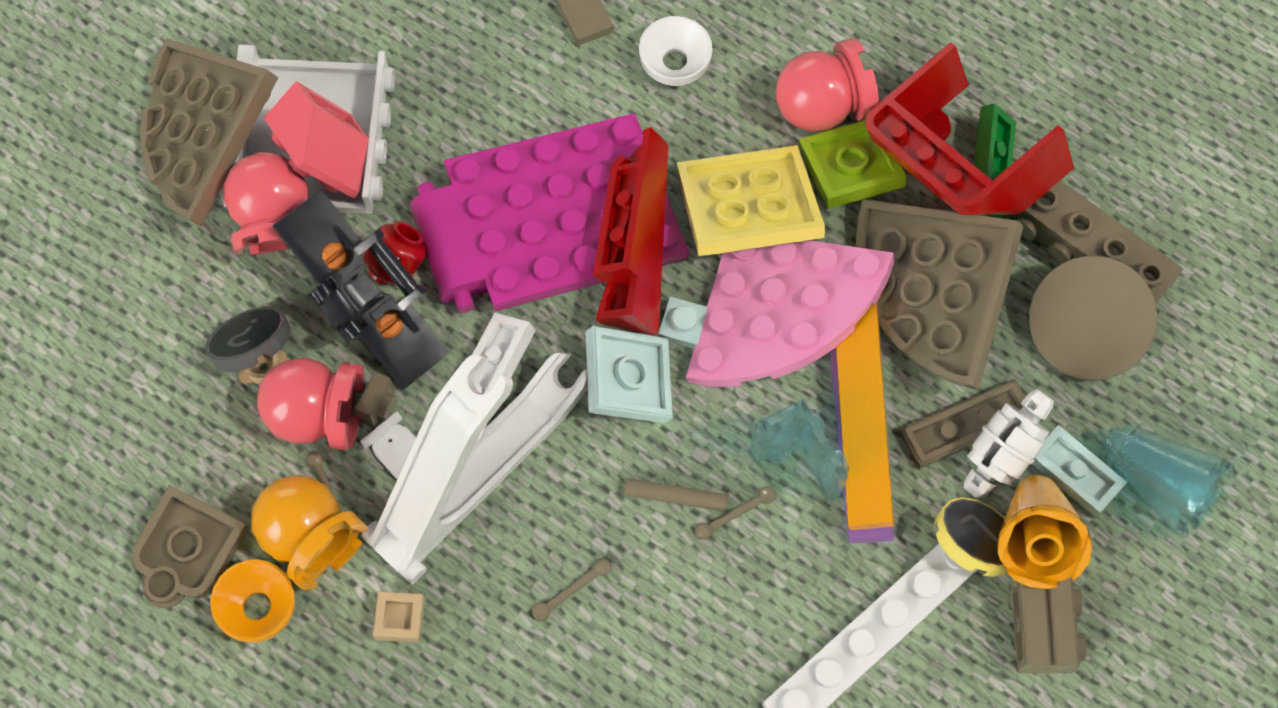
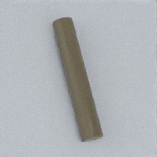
[624,478,729,512]

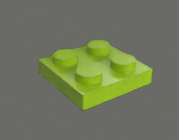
[799,120,906,209]

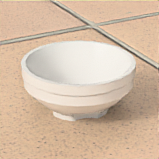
[639,16,712,86]

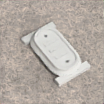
[360,411,416,479]

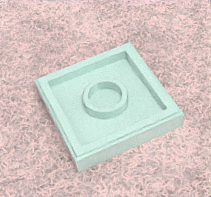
[586,326,673,422]

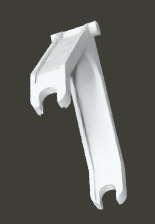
[361,353,588,585]

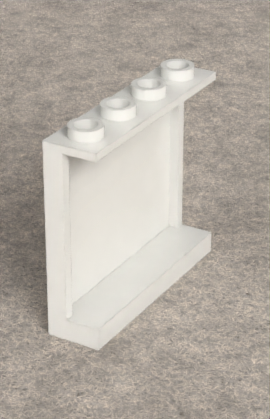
[219,45,395,214]

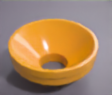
[210,559,295,643]

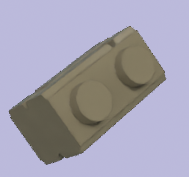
[1011,577,1086,673]

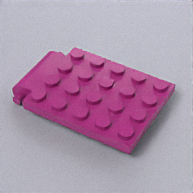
[410,113,690,313]

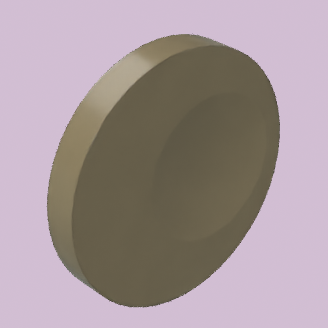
[1029,256,1157,380]

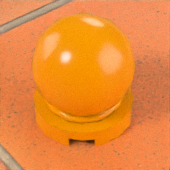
[251,475,368,591]

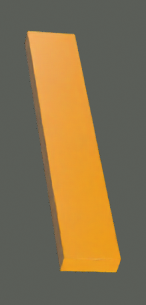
[836,301,895,531]

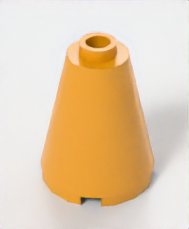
[997,475,1092,589]

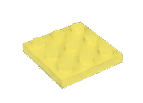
[677,145,825,256]

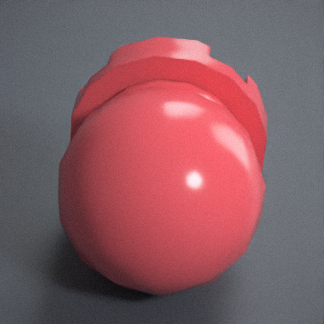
[775,38,879,132]
[224,152,308,255]
[256,357,365,450]

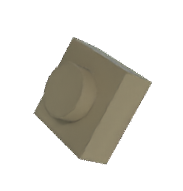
[355,371,397,429]

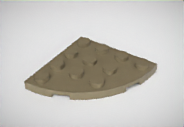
[140,38,279,226]
[856,199,1024,391]

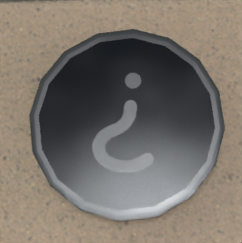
[205,306,291,372]

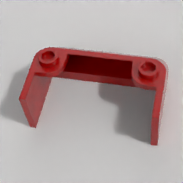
[865,42,1074,215]

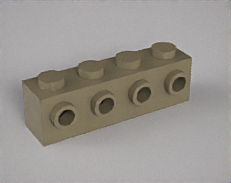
[1009,181,1184,304]

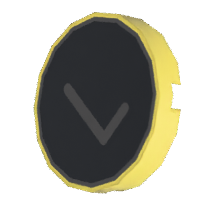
[935,497,1007,577]

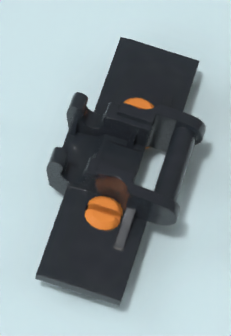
[272,190,449,391]

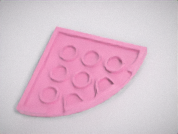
[686,240,895,387]

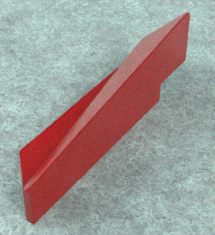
[593,127,669,335]

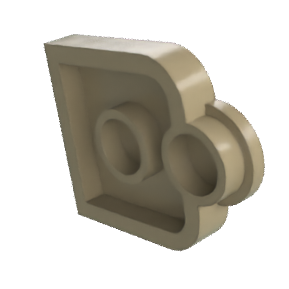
[132,485,250,608]

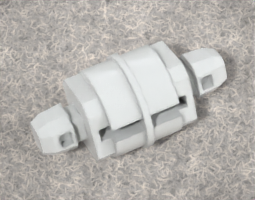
[963,389,1054,499]

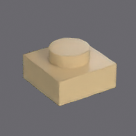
[373,591,425,643]

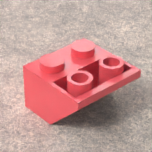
[264,81,369,199]

